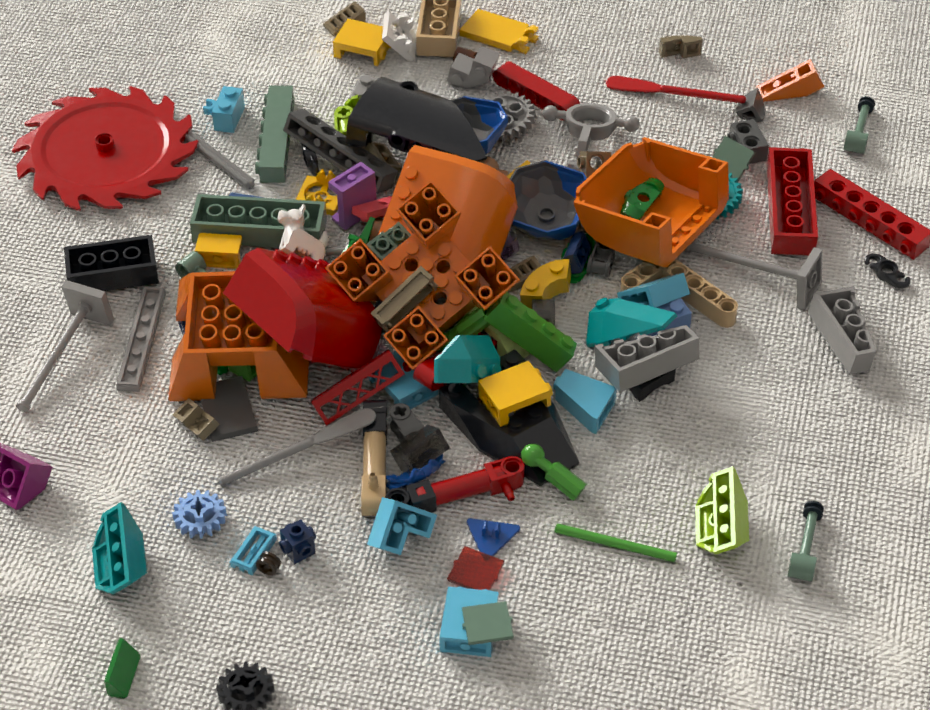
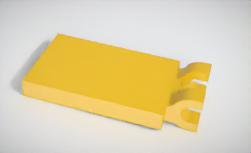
[459,9,539,54]

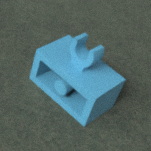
[203,86,245,133]

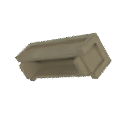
[371,266,438,332]

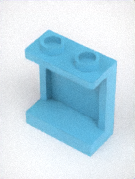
[369,351,438,409]
[439,587,499,657]

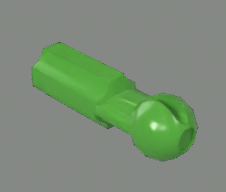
[437,308,491,353]
[521,444,587,501]

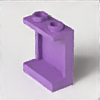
[328,162,377,230]

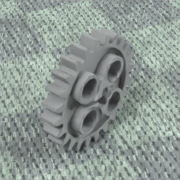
[484,91,536,143]

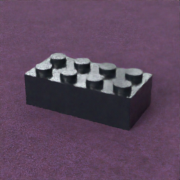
[64,235,159,291]

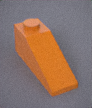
[756,59,824,102]

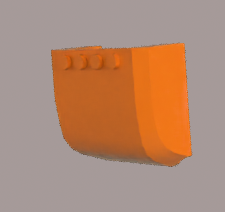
[574,137,729,268]
[378,145,518,273]

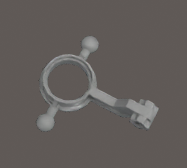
[543,103,640,171]

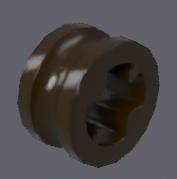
[256,551,281,576]

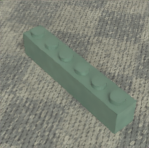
[255,85,294,183]

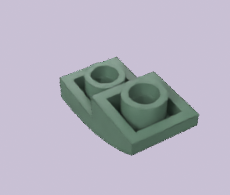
[366,222,411,261]

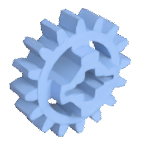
[172,490,227,539]

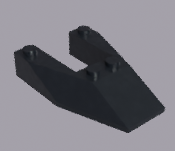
[439,350,579,486]

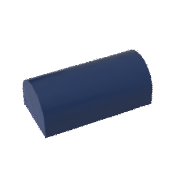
[563,231,591,274]

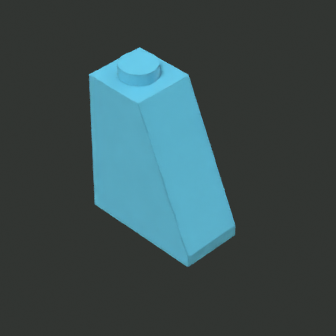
[617,273,690,308]
[553,369,616,434]

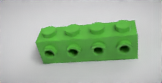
[484,292,577,373]

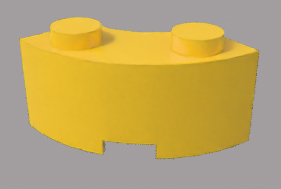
[520,259,571,310]

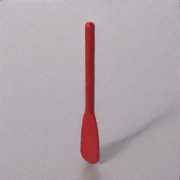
[606,76,746,104]

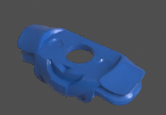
[386,451,446,490]

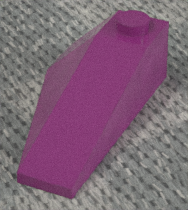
[0,443,53,510]

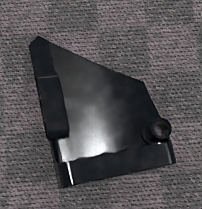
[346,77,487,162]

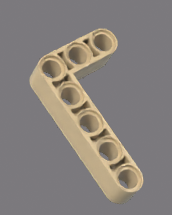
[620,259,738,328]

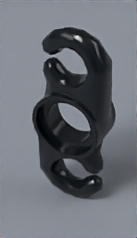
[301,143,319,177]
[864,253,911,289]

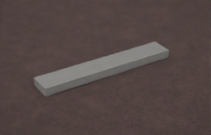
[116,286,166,392]

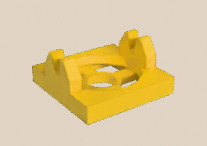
[296,169,338,216]

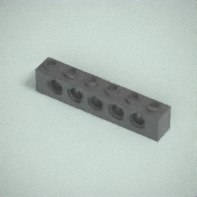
[283,109,398,194]

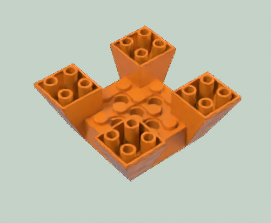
[325,180,520,371]
[168,271,309,402]

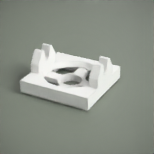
[382,11,416,62]

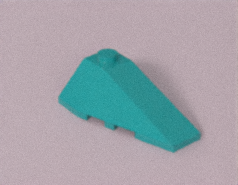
[586,298,677,348]

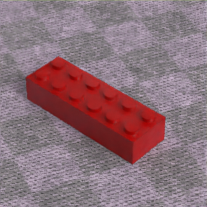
[767,147,818,256]

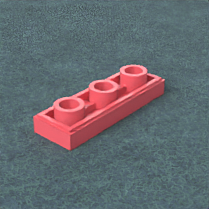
[352,196,392,222]

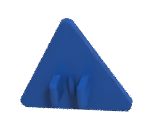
[467,518,520,562]

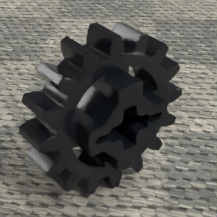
[216,661,275,710]

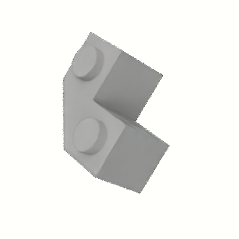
[447,46,500,89]

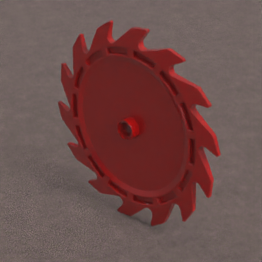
[12,86,199,211]

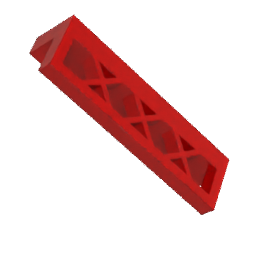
[310,349,405,426]

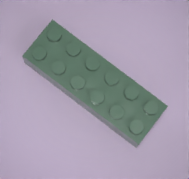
[190,194,327,248]

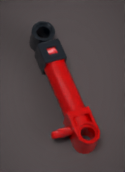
[385,456,525,513]

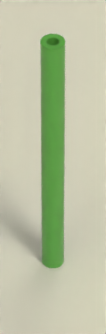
[555,523,677,562]

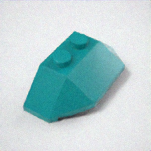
[434,335,501,383]
[92,502,147,595]

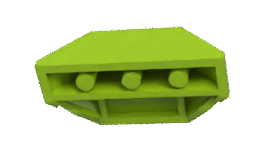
[695,466,749,555]

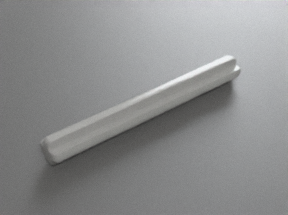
[184,131,255,189]

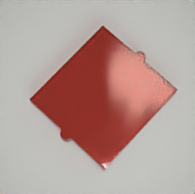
[447,546,504,590]

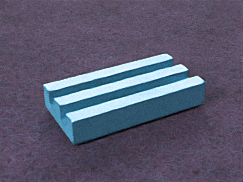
[230,526,277,575]

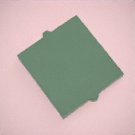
[712,136,755,182]
[462,601,514,645]

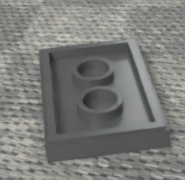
[201,376,258,442]

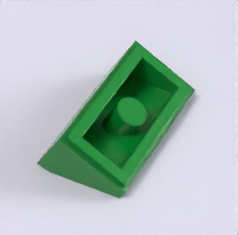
[104,638,140,698]

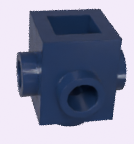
[279,519,316,565]

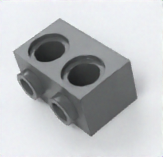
[727,119,769,164]

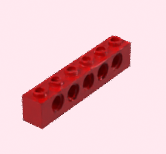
[814,169,930,260]

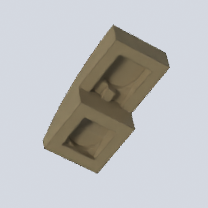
[659,35,703,59]
[173,398,220,441]

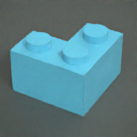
[367,497,437,555]

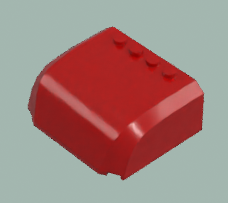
[223,248,382,368]

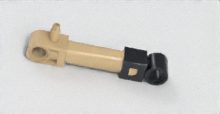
[361,400,387,516]

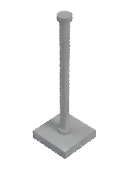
[684,242,823,310]
[16,280,114,413]

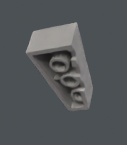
[808,286,876,375]
[595,325,699,393]

